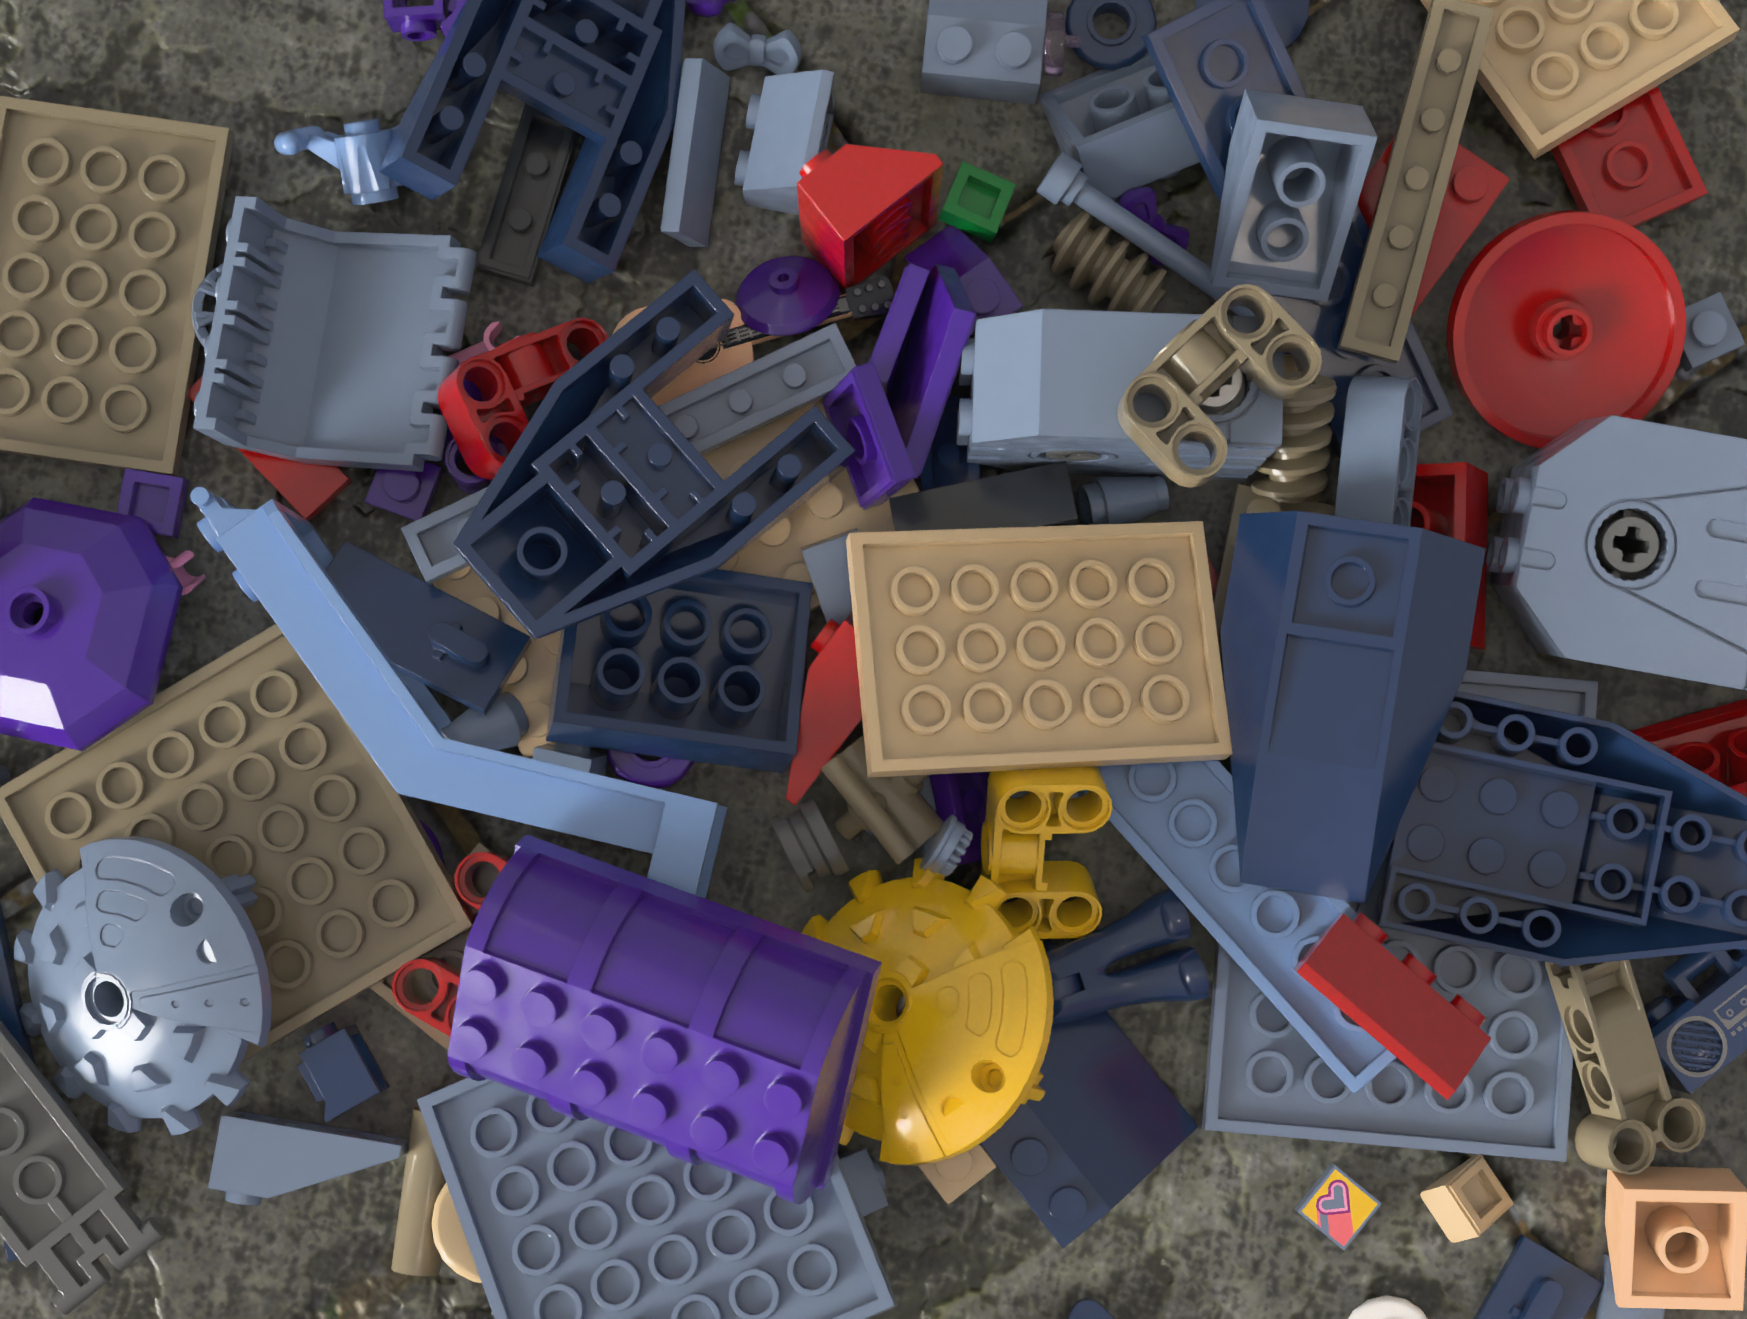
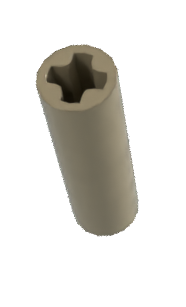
[391,1107,446,1276]

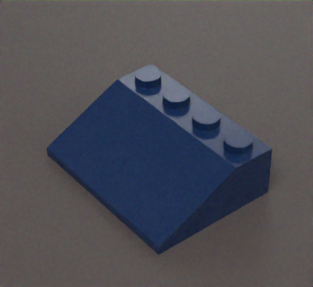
[546,569,812,773]
[980,939,1198,1248]

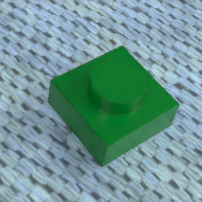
[938,161,1016,243]

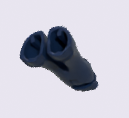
[1046,888,1209,1024]

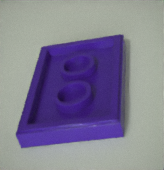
[888,263,977,478]

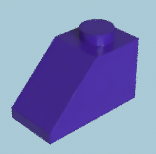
[905,225,1024,338]

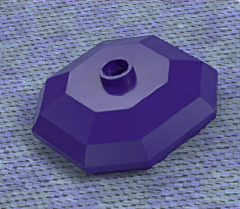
[0,497,183,751]

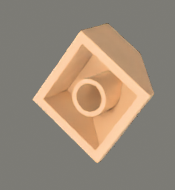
[1605,1166,1747,1311]

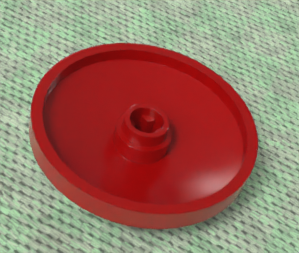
[1446,210,1686,448]

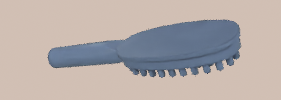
[916,815,973,876]

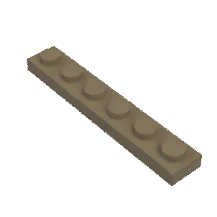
[1337,0,1495,364]

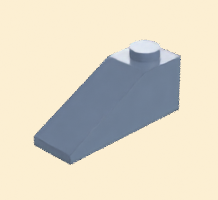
[208,1110,409,1206]

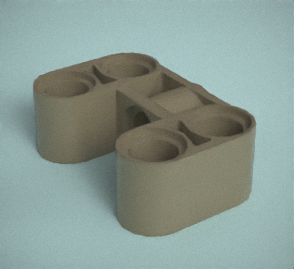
[1117,284,1322,488]

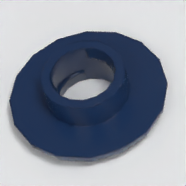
[1064,0,1157,70]

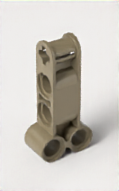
[1545,960,1706,1175]

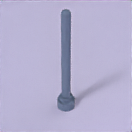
[1036,151,1255,316]

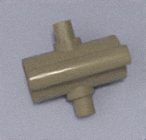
[820,735,944,865]

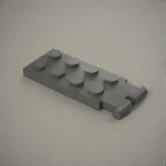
[0,1020,165,1315]

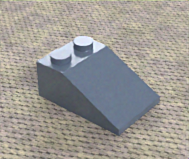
[920,0,1048,105]
[1209,89,1378,302]

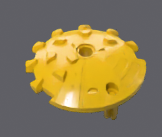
[801,858,1054,1165]

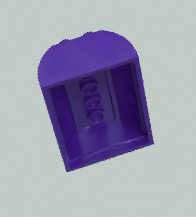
[447,835,882,1205]

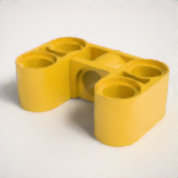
[981,766,1113,939]

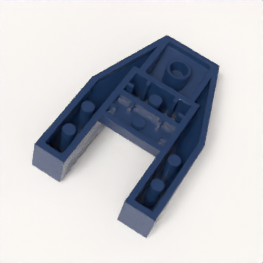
[379,0,686,283]
[453,269,855,640]

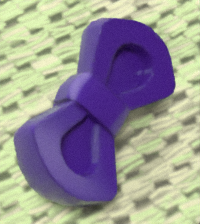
[1117,187,1190,266]

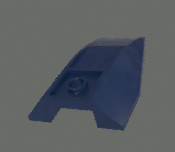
[1220,511,1485,904]

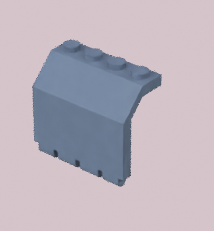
[193,196,477,472]

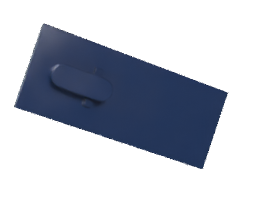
[325,541,532,716]
[1473,1235,1603,1319]

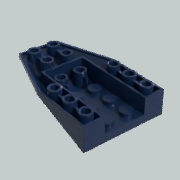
[1376,691,1747,966]

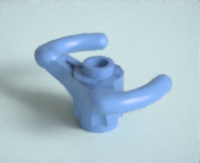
[274,119,403,205]

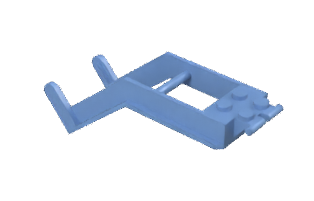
[190,487,728,899]

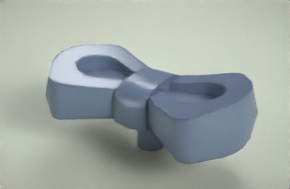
[713,23,802,75]

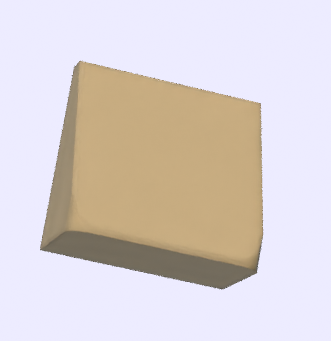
[1420,1154,1514,1243]

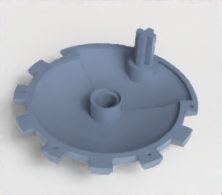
[14,836,272,1136]

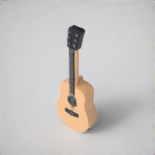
[613,276,895,406]

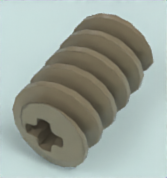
[1042,210,1171,313]
[1251,371,1337,503]

